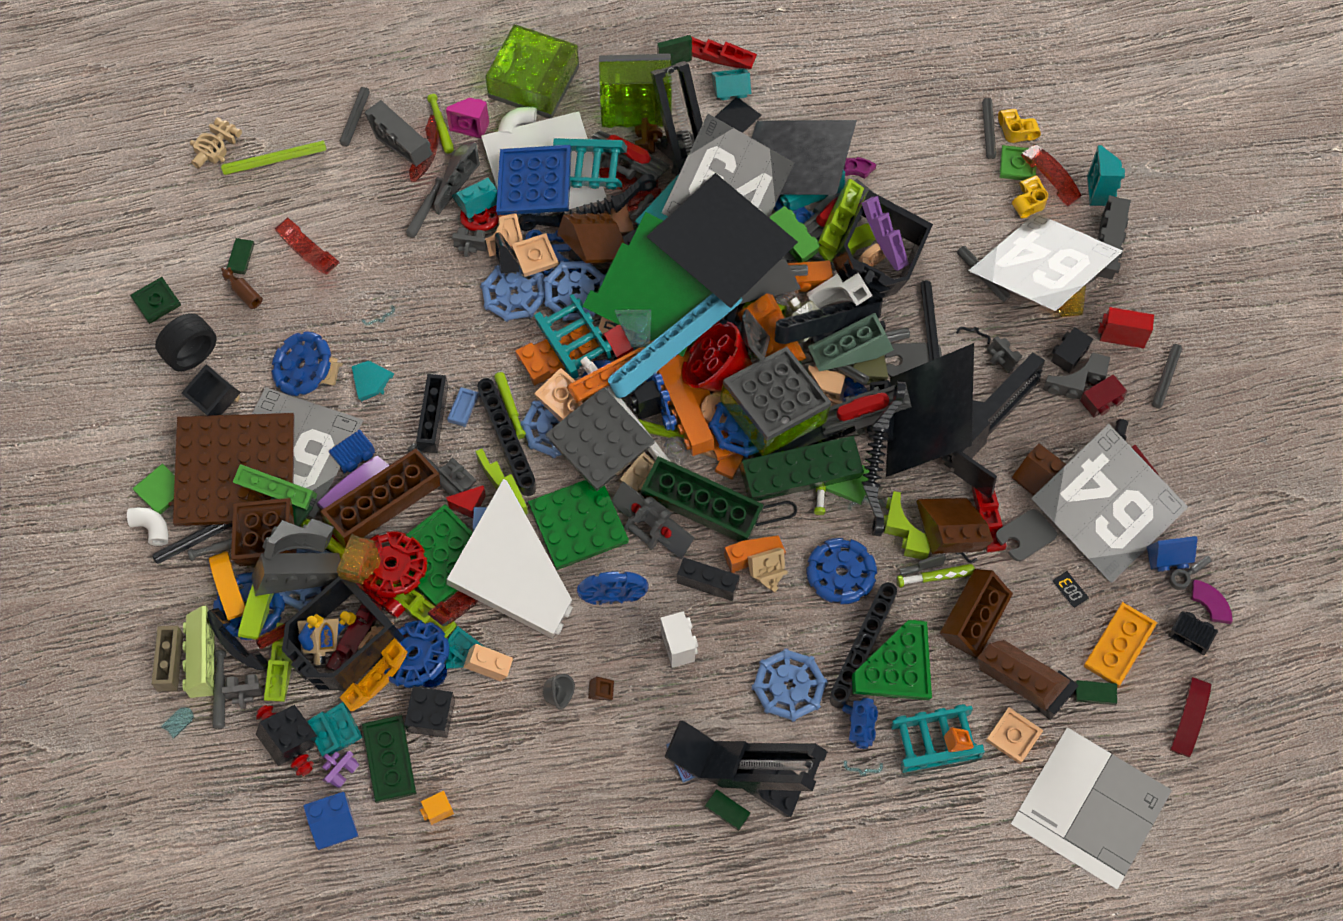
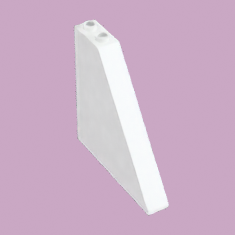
[447,479,573,639]

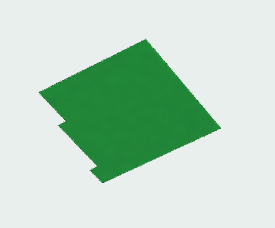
[582,212,712,357]

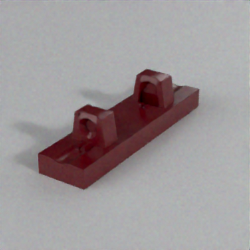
[326,601,384,672]

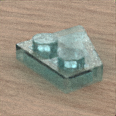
[615,309,652,347]

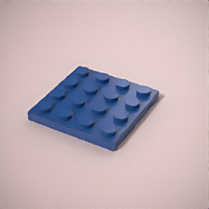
[496,145,572,215]

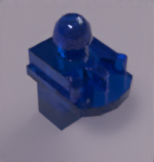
[843,377,868,401]

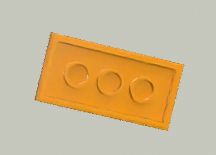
[1083,602,1157,688]

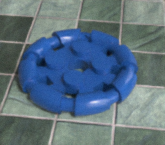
[271,331,331,396]
[806,538,877,604]
[577,571,649,605]
[213,572,285,640]
[384,620,450,688]

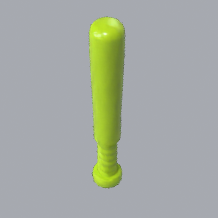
[427,94,454,154]
[494,372,526,439]

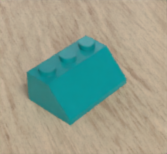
[1087,145,1125,206]

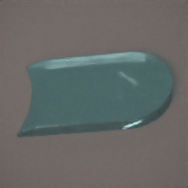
[161,707,194,739]

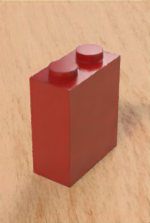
[1098,307,1154,349]

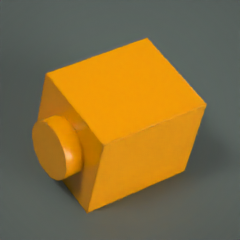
[420,790,454,825]

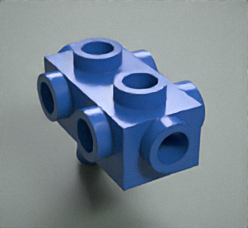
[842,698,878,749]

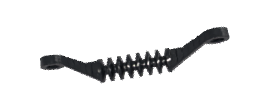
[518,174,657,231]
[861,381,906,537]

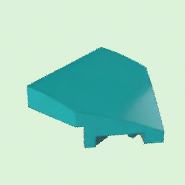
[352,361,394,401]
[446,626,485,669]

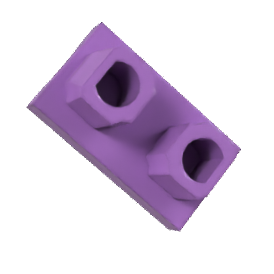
[322,750,359,788]

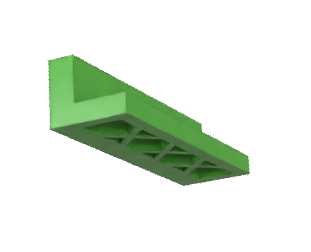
[233,464,317,510]

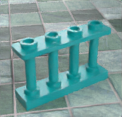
[553,138,627,190]
[534,294,612,379]
[891,704,985,773]

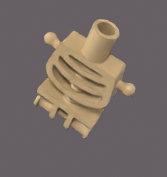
[190,117,242,169]

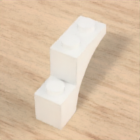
[806,273,872,309]

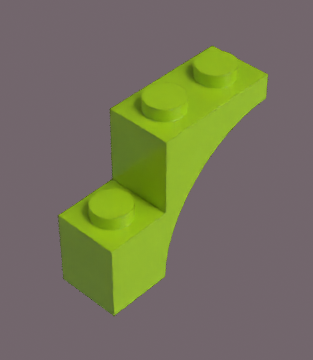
[884,491,930,560]

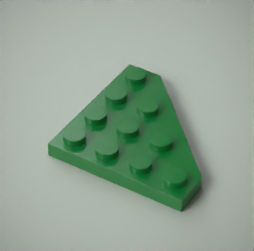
[852,620,932,700]

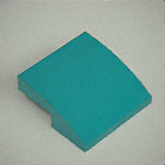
[307,702,363,757]

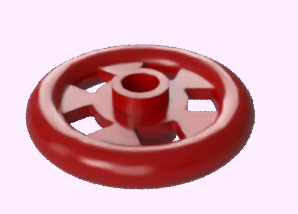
[460,205,499,232]

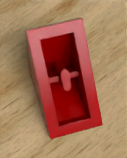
[601,324,634,359]
[446,485,486,518]

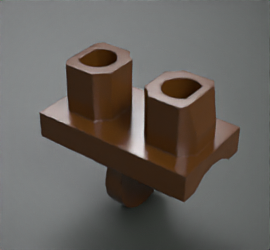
[635,117,663,154]

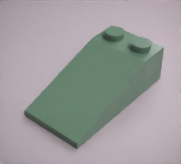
[808,313,894,372]

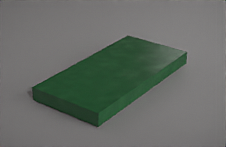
[362,715,417,803]

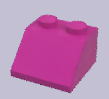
[446,98,489,139]

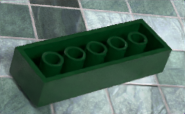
[740,436,864,501]
[641,456,764,542]

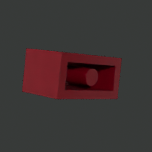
[1080,374,1127,418]

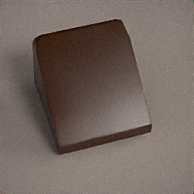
[588,676,614,701]

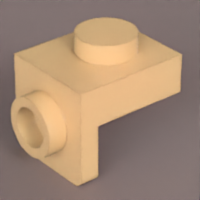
[319,357,343,385]

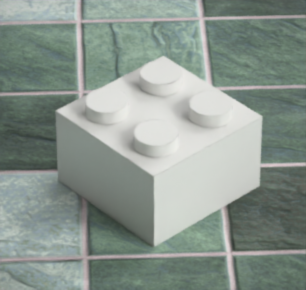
[661,611,698,668]

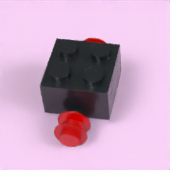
[256,704,317,776]

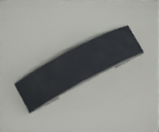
[207,608,268,671]

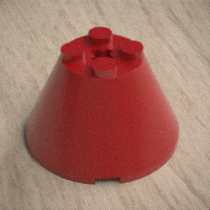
[681,322,753,393]

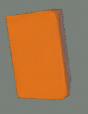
[944,727,974,752]

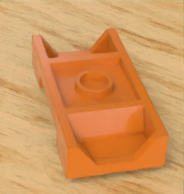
[737,293,806,361]
[515,322,599,386]

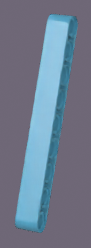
[608,293,743,398]

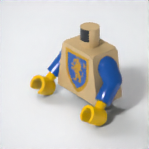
[298,611,356,665]

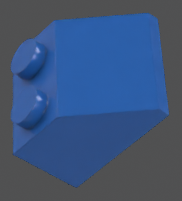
[1147,536,1198,572]
[303,792,359,850]

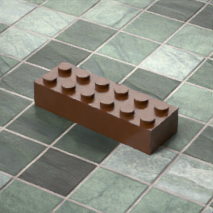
[320,448,440,549]

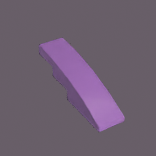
[862,196,909,271]
[317,456,390,510]

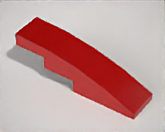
[691,36,757,69]
[972,486,1007,552]

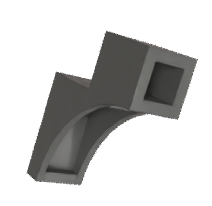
[1043,353,1110,399]
[263,519,334,560]

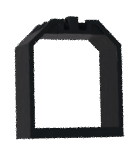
[832,190,933,298]
[282,571,405,691]

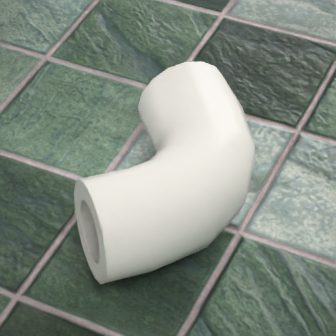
[498,107,537,134]
[127,507,168,546]

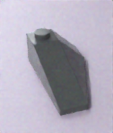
[434,142,480,215]
[740,309,770,361]

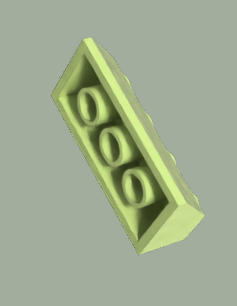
[183,606,215,698]

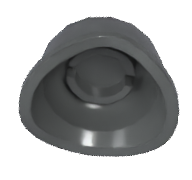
[543,674,575,710]

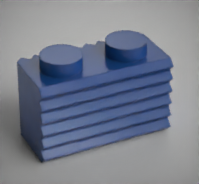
[328,430,375,474]

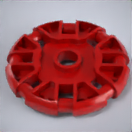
[355,531,427,598]

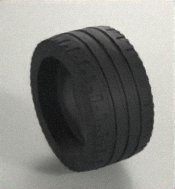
[155,313,217,372]

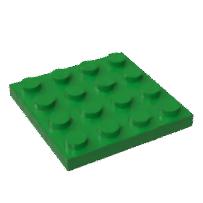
[528,480,629,571]
[391,504,473,607]

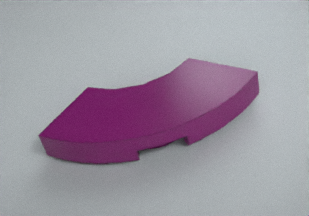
[844,157,877,179]
[1191,580,1233,624]

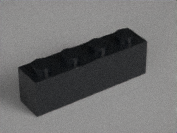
[416,374,448,453]

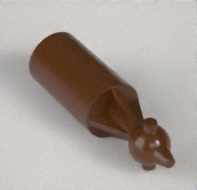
[221,267,263,309]

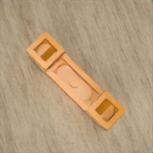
[209,551,245,621]
[339,638,408,712]

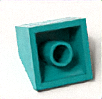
[711,68,752,100]
[452,178,497,219]

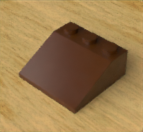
[557,213,625,263]
[231,498,297,566]
[916,498,993,554]

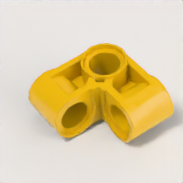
[998,109,1041,143]
[1012,175,1048,219]

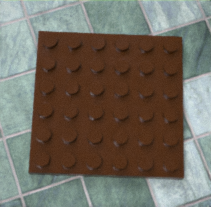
[173,413,295,526]

